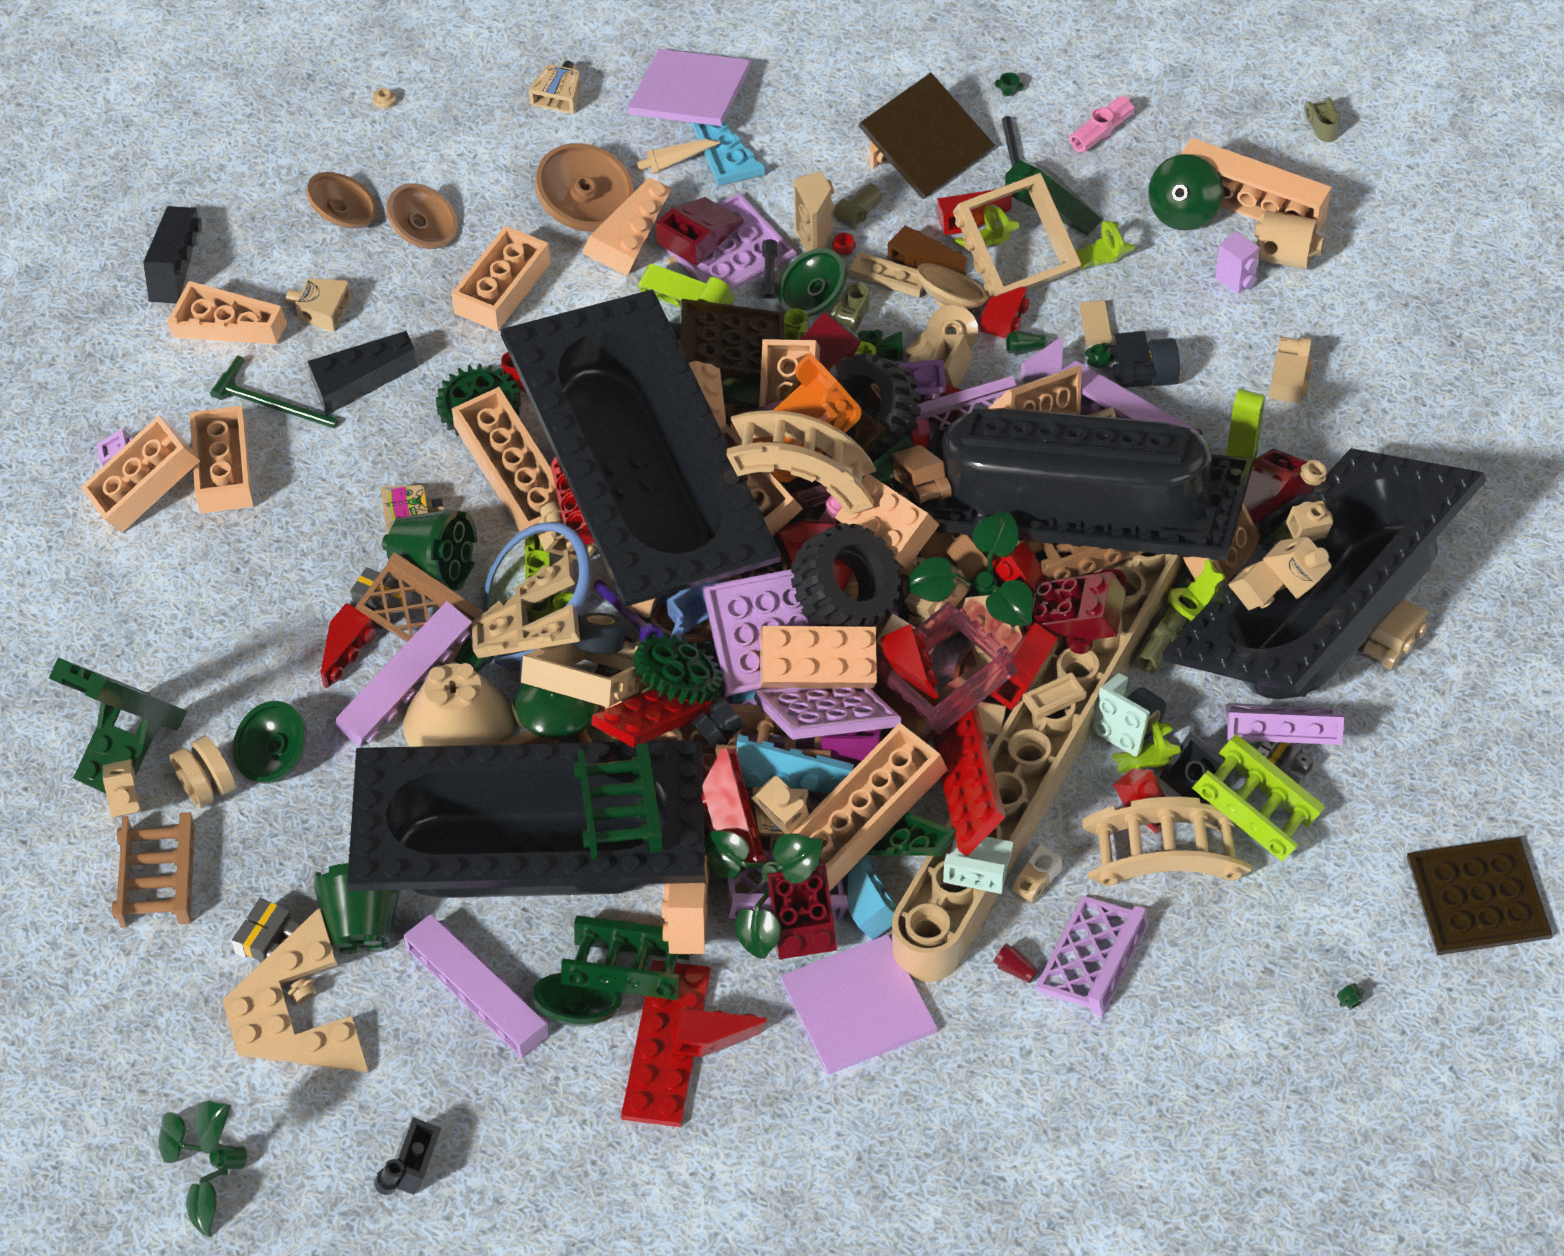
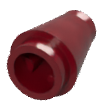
[993,943,1039,984]

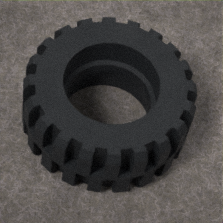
[829,353,921,460]
[791,523,901,627]

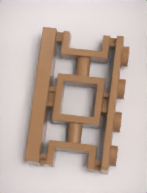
[1022,540,1145,581]

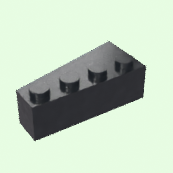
[143,206,202,304]
[308,330,417,415]

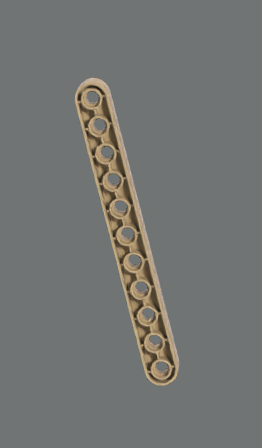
[892,552,1186,982]

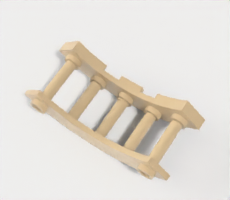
[727,410,876,515]
[1082,797,1253,886]

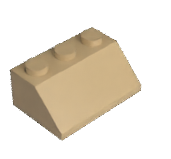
[793,171,834,252]

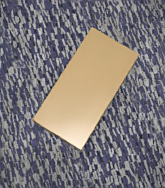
[1079,300,1112,346]
[1022,672,1087,720]

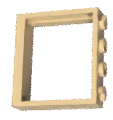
[953,173,1081,297]
[521,641,650,707]

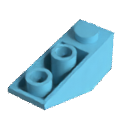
[847,856,898,940]

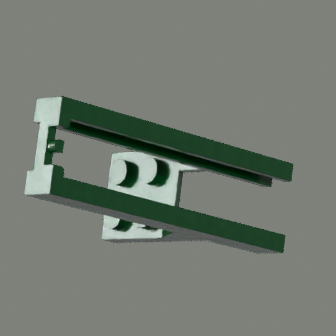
[49,657,187,794]

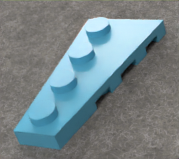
[690,121,765,186]
[737,734,854,793]

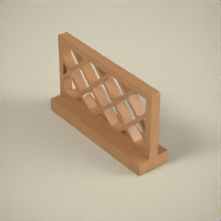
[356,552,485,666]

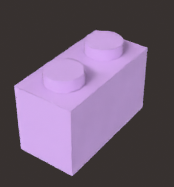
[1215,231,1260,294]

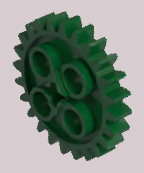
[436,364,521,436]
[633,633,723,705]

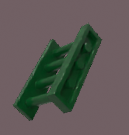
[573,743,662,859]
[561,915,690,1000]

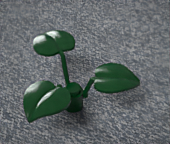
[906,512,1033,626]
[704,830,823,959]
[158,1101,247,1237]

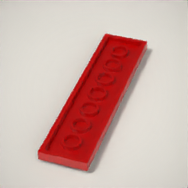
[932,684,1006,857]

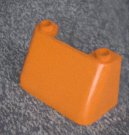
[730,352,861,482]

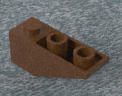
[888,225,968,275]

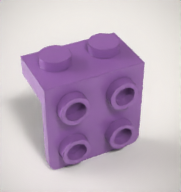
[898,359,946,399]

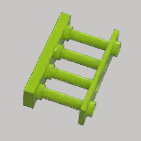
[1192,733,1326,862]

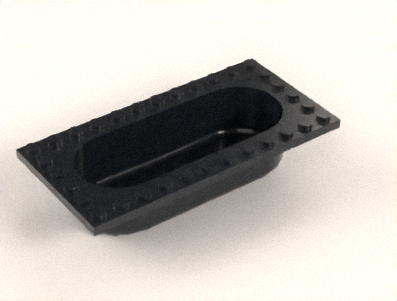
[501,289,781,608]
[906,408,1253,560]
[1162,448,1486,699]
[347,740,705,898]

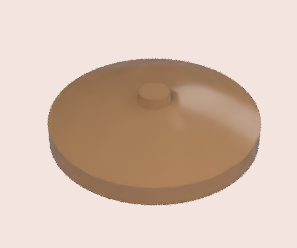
[534,143,634,232]

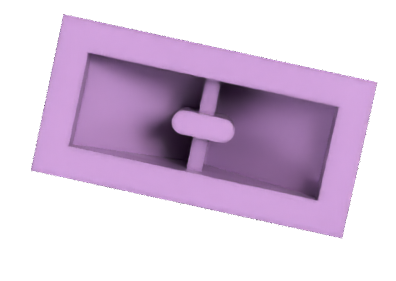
[1021,338,1063,382]

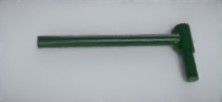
[210,355,339,429]

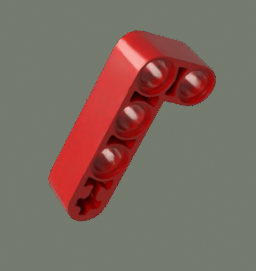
[551,457,594,545]

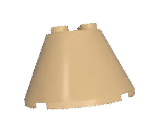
[403,663,515,747]

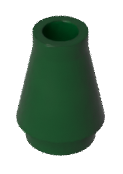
[1006,330,1046,356]

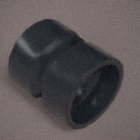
[691,697,745,751]

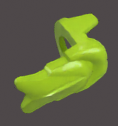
[955,205,1019,248]
[1075,220,1135,269]
[1168,559,1225,622]
[1112,720,1181,773]

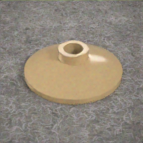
[927,305,978,349]

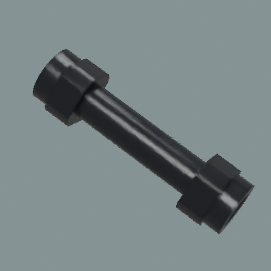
[762,239,777,299]

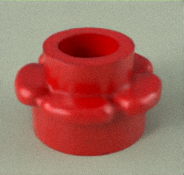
[831,233,856,255]

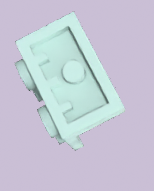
[1091,673,1150,757]
[944,837,1013,894]

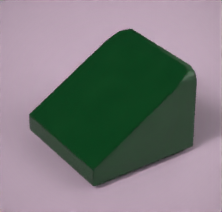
[877,331,903,361]
[455,638,494,673]

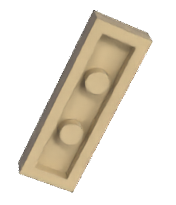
[849,252,924,298]

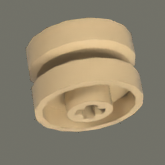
[169,735,236,809]

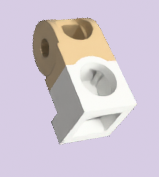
[1012,844,1063,904]

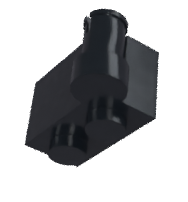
[1109,331,1155,388]
[374,1117,441,1195]

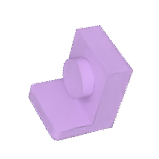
[97,429,135,466]

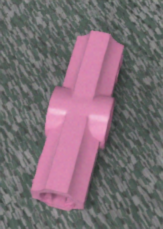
[1069,95,1134,153]

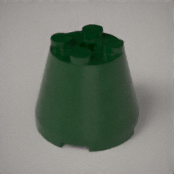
[382,509,478,591]
[313,863,400,954]

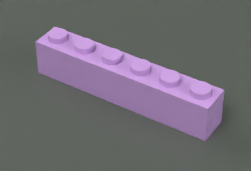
[1059,360,1200,434]
[335,601,472,747]
[404,914,549,1058]

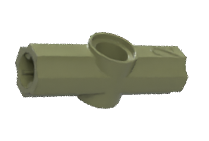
[1135,603,1189,674]

